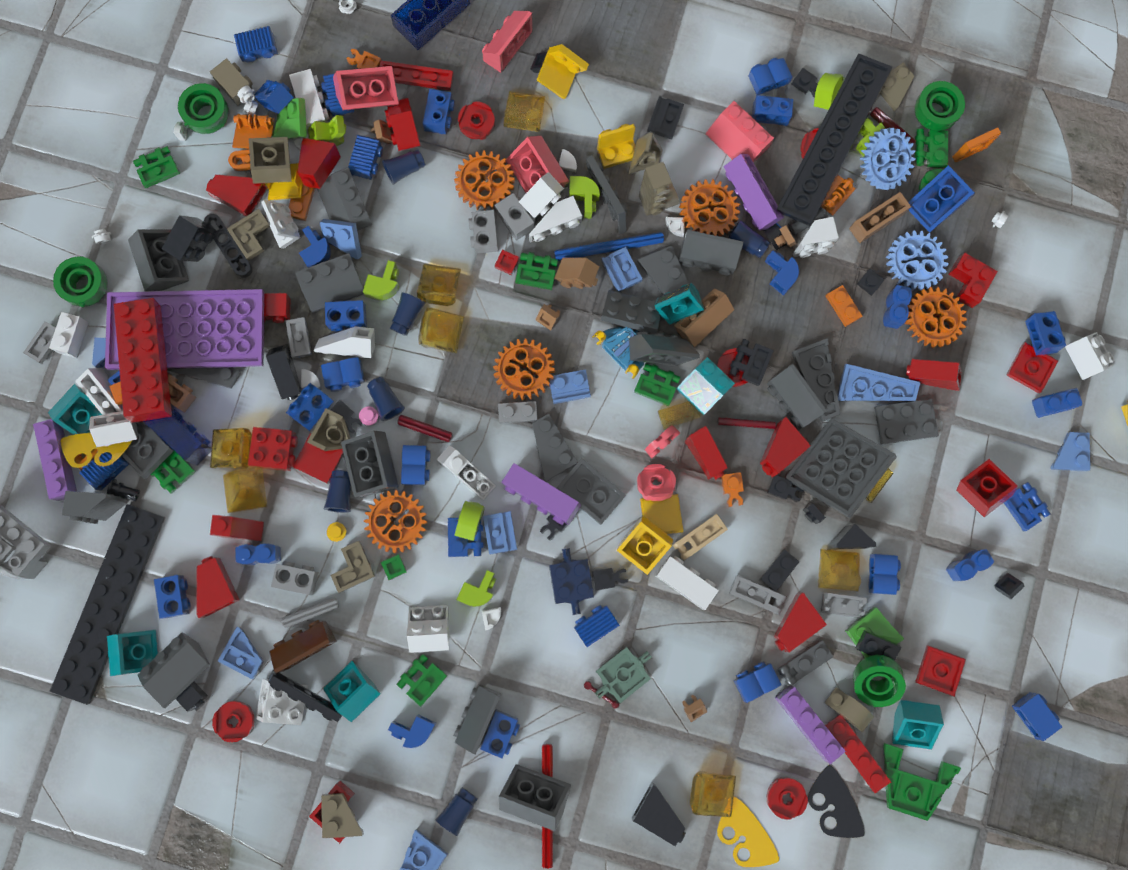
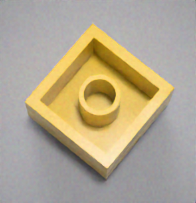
[616,516,673,575]

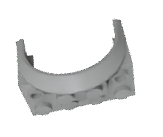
[0,504,51,579]

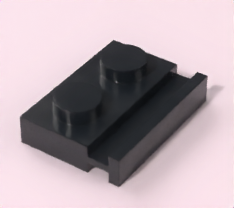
[647,96,684,140]

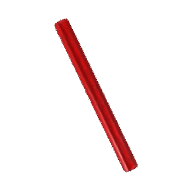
[542,744,553,869]

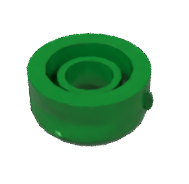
[914,81,965,131]
[178,83,229,134]
[53,256,108,308]
[853,655,906,707]

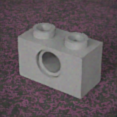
[495,193,535,241]

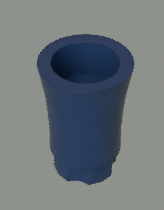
[382,149,425,185]
[728,219,770,258]
[390,292,426,336]
[367,377,405,421]
[324,470,351,513]
[435,787,478,836]

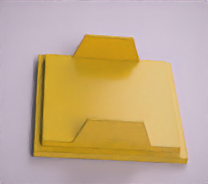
[266,163,303,200]
[640,494,683,534]

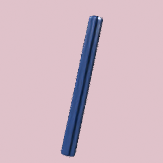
[554,232,664,261]

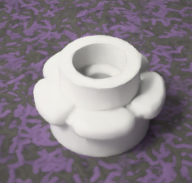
[339,0,357,14]
[238,86,256,103]
[243,101,258,117]
[991,211,1009,228]
[92,229,111,243]

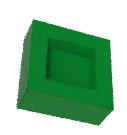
[381,554,407,580]

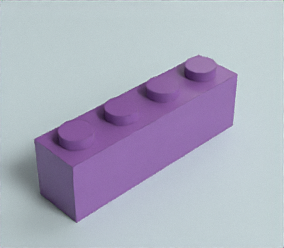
[724,154,784,230]
[33,419,77,501]
[501,463,581,525]
[775,686,846,764]

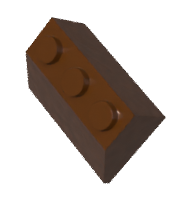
[269,620,337,673]

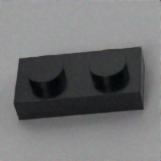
[759,549,799,592]
[856,630,902,660]

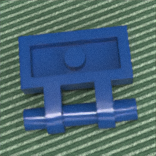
[1004,482,1051,531]
[448,518,483,557]

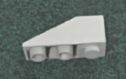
[529,196,582,243]
[314,326,375,358]
[437,445,496,500]

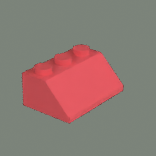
[482,11,532,73]
[333,66,399,110]
[705,101,774,163]
[506,136,570,193]

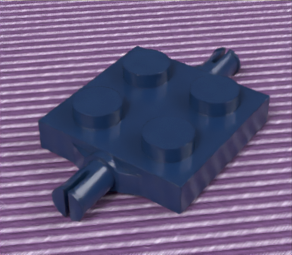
[549,548,594,615]

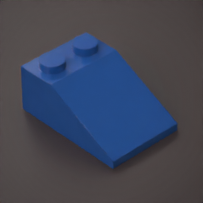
[908,165,975,233]

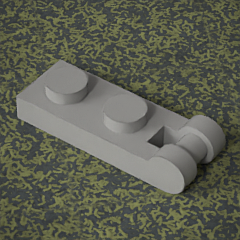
[729,575,787,615]

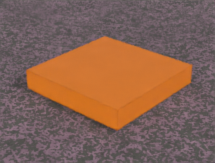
[952,127,1001,162]

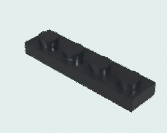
[268,669,342,722]

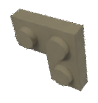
[227,209,270,261]
[331,541,375,593]

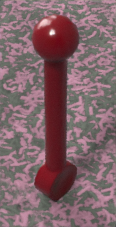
[584,681,620,709]

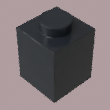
[176,681,208,712]

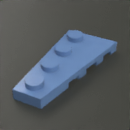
[837,364,921,401]
[400,829,448,870]

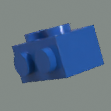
[423,89,455,135]
[1012,692,1062,741]

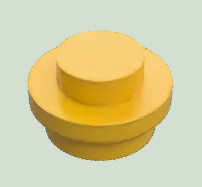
[327,522,347,542]

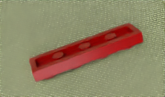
[380,60,454,91]
[825,714,891,793]

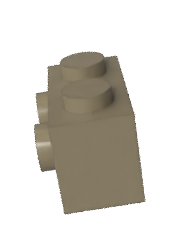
[210,58,253,106]

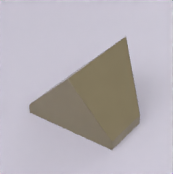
[629,133,663,174]
[307,408,351,451]

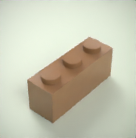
[849,192,911,243]
[674,288,734,347]

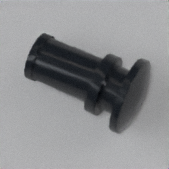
[107,478,140,502]

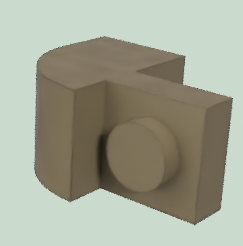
[825,687,874,733]

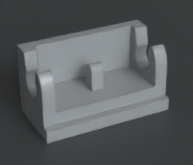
[821,593,867,618]

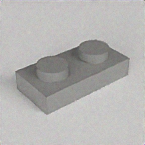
[286,317,312,359]
[23,321,56,364]
[498,401,537,424]

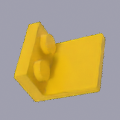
[537,44,589,99]
[597,124,635,169]

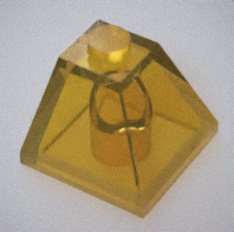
[223,466,267,513]

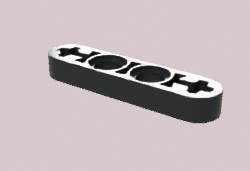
[204,214,252,278]

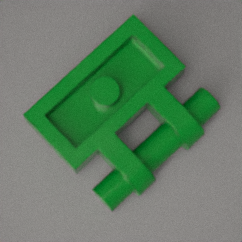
[914,128,948,168]
[133,146,180,189]
[515,252,558,290]
[634,363,681,406]
[151,443,196,494]
[396,654,448,707]

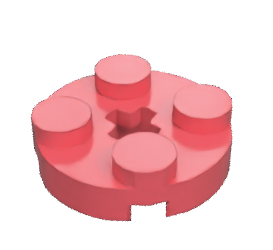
[645,425,680,459]
[637,464,676,501]

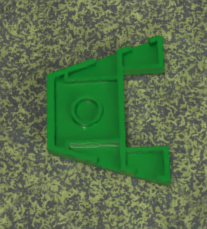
[883,743,961,821]

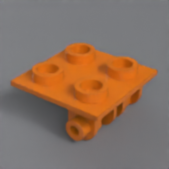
[232,114,275,149]
[821,175,856,216]

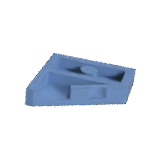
[320,219,362,259]
[1051,432,1090,471]

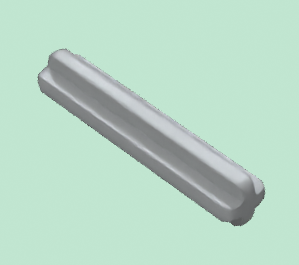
[281,598,339,628]

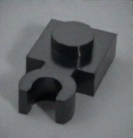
[791,68,818,98]
[331,400,362,433]
[767,475,804,502]
[540,514,574,540]
[593,568,628,590]

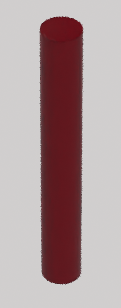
[718,417,776,429]

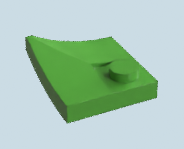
[272,98,307,139]
[845,607,904,658]

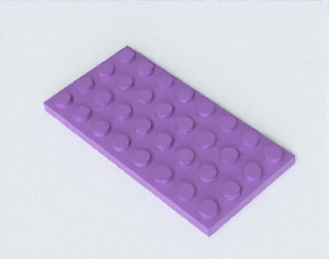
[105,289,264,370]

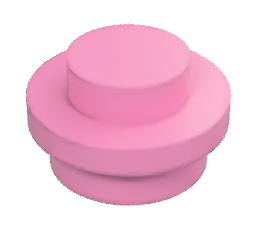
[359,406,379,426]

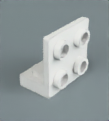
[261,199,301,249]
[255,679,308,725]

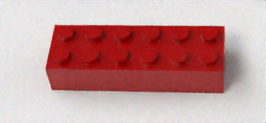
[114,298,172,423]

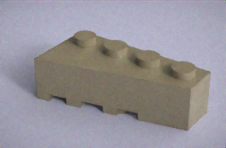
[639,162,681,216]

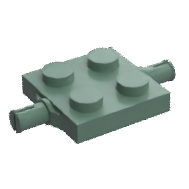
[594,647,652,703]

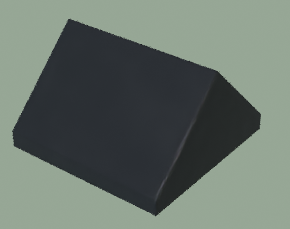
[827,524,876,550]

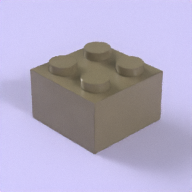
[249,137,292,183]

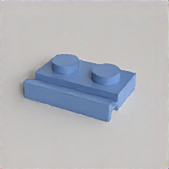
[601,247,643,292]
[549,370,591,404]
[483,511,517,555]

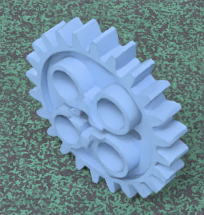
[860,128,916,190]
[886,230,949,291]

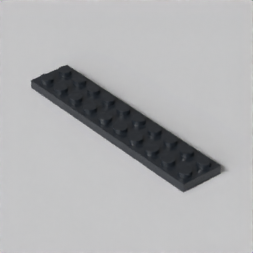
[777,53,892,227]
[50,504,165,705]

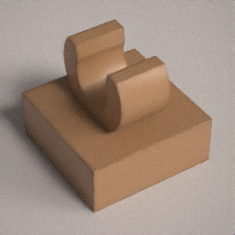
[370,120,392,144]
[774,225,797,248]
[536,304,560,331]
[682,695,707,722]

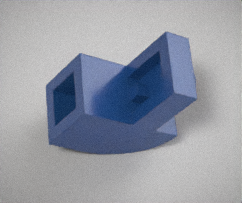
[299,226,331,268]
[765,251,799,296]
[388,714,436,748]

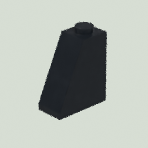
[266,344,302,400]
[632,782,686,847]

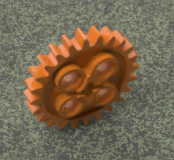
[454,151,515,211]
[679,179,740,237]
[905,287,967,348]
[493,338,555,400]
[364,490,428,554]

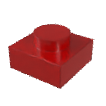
[494,250,519,276]

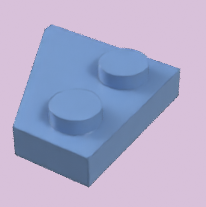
[218,627,264,680]

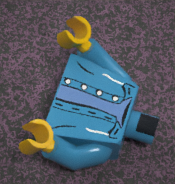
[592,327,645,379]

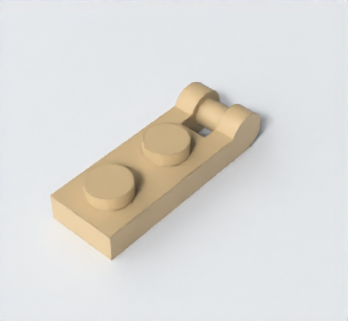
[673,514,728,561]

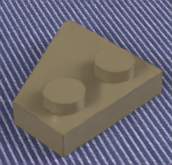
[880,62,914,112]
[321,793,364,838]

